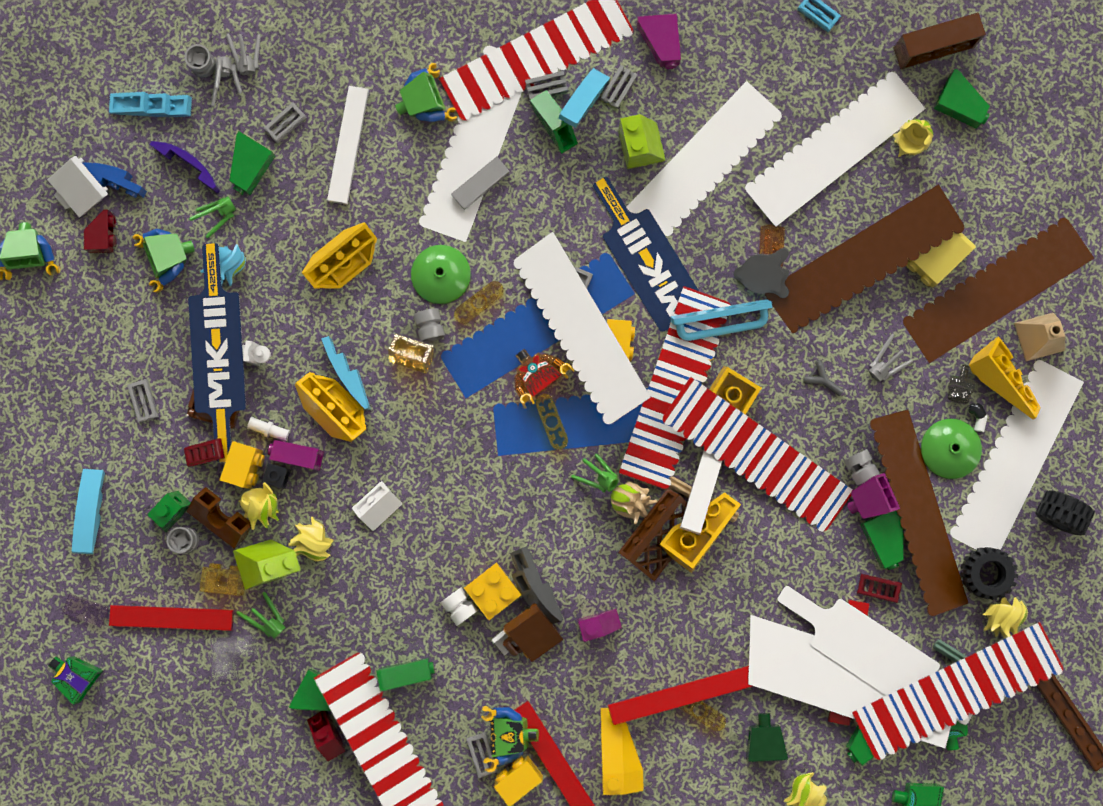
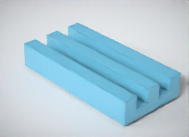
[797,0,841,33]

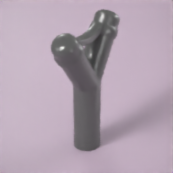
[803,360,844,396]

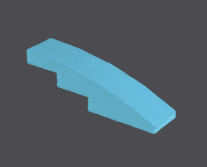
[559,68,610,128]
[109,92,192,117]
[321,336,370,410]
[72,469,105,554]

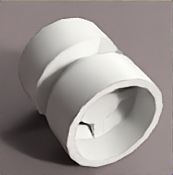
[440,587,478,626]

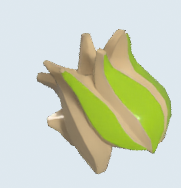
[610,482,657,525]

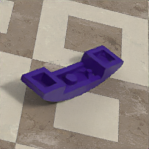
[149,141,220,194]

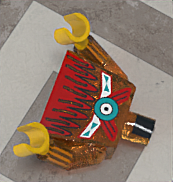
[514,349,575,409]

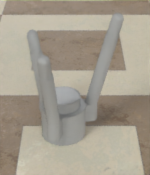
[226,34,261,75]
[211,56,242,107]
[869,334,913,382]

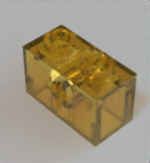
[388,334,434,374]
[199,563,245,596]

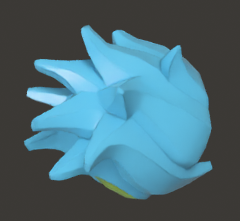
[200,244,246,286]

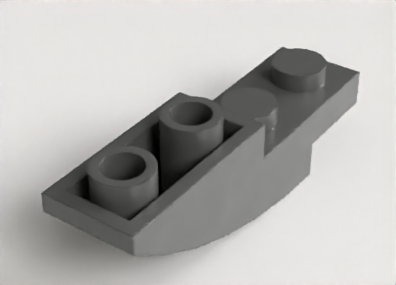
[510,546,564,624]

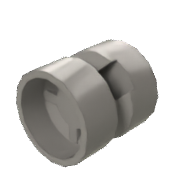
[185,44,216,78]
[414,308,445,343]
[843,449,880,486]
[166,527,200,554]

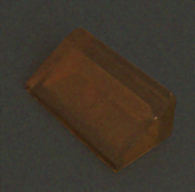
[759,224,785,267]

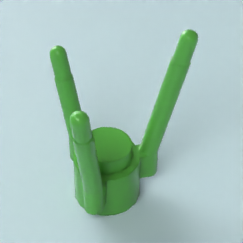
[189,196,236,238]
[571,454,619,493]
[236,592,286,639]

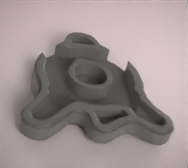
[734,247,789,298]

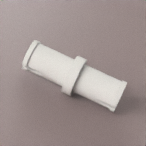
[247,417,290,442]

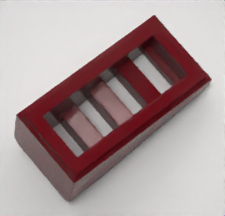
[184,438,225,467]
[857,574,902,603]

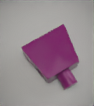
[848,473,900,518]

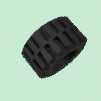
[1035,491,1095,535]
[960,547,1018,600]

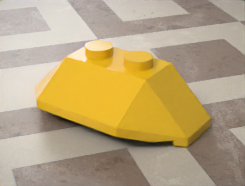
[302,222,377,289]
[295,372,366,442]

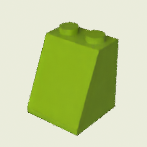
[618,114,666,169]
[233,539,301,590]

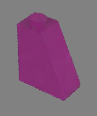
[636,13,681,69]
[268,440,324,471]
[577,608,622,642]

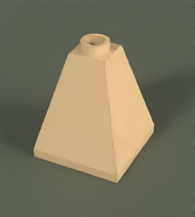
[1014,313,1065,361]

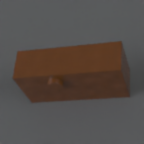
[893,12,986,70]

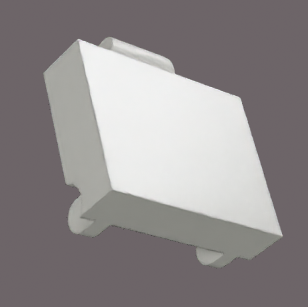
[47,156,108,218]

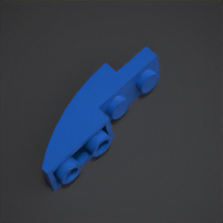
[82,162,147,198]

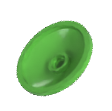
[411,245,471,304]
[921,419,982,479]

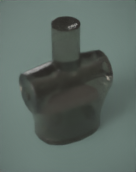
[948,365,976,404]

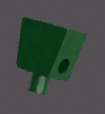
[746,713,788,762]

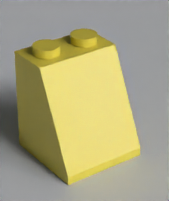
[906,232,976,288]

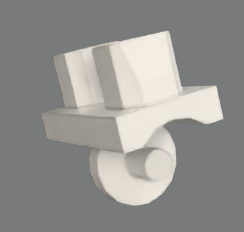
[242,341,271,366]

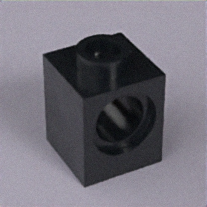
[262,463,291,489]

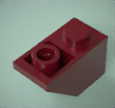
[84,209,117,253]
[307,711,346,762]

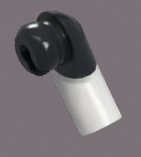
[968,403,988,433]

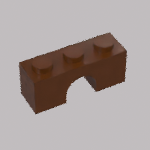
[187,487,251,549]

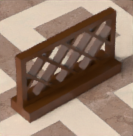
[618,488,687,582]

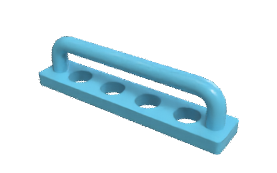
[670,299,772,341]

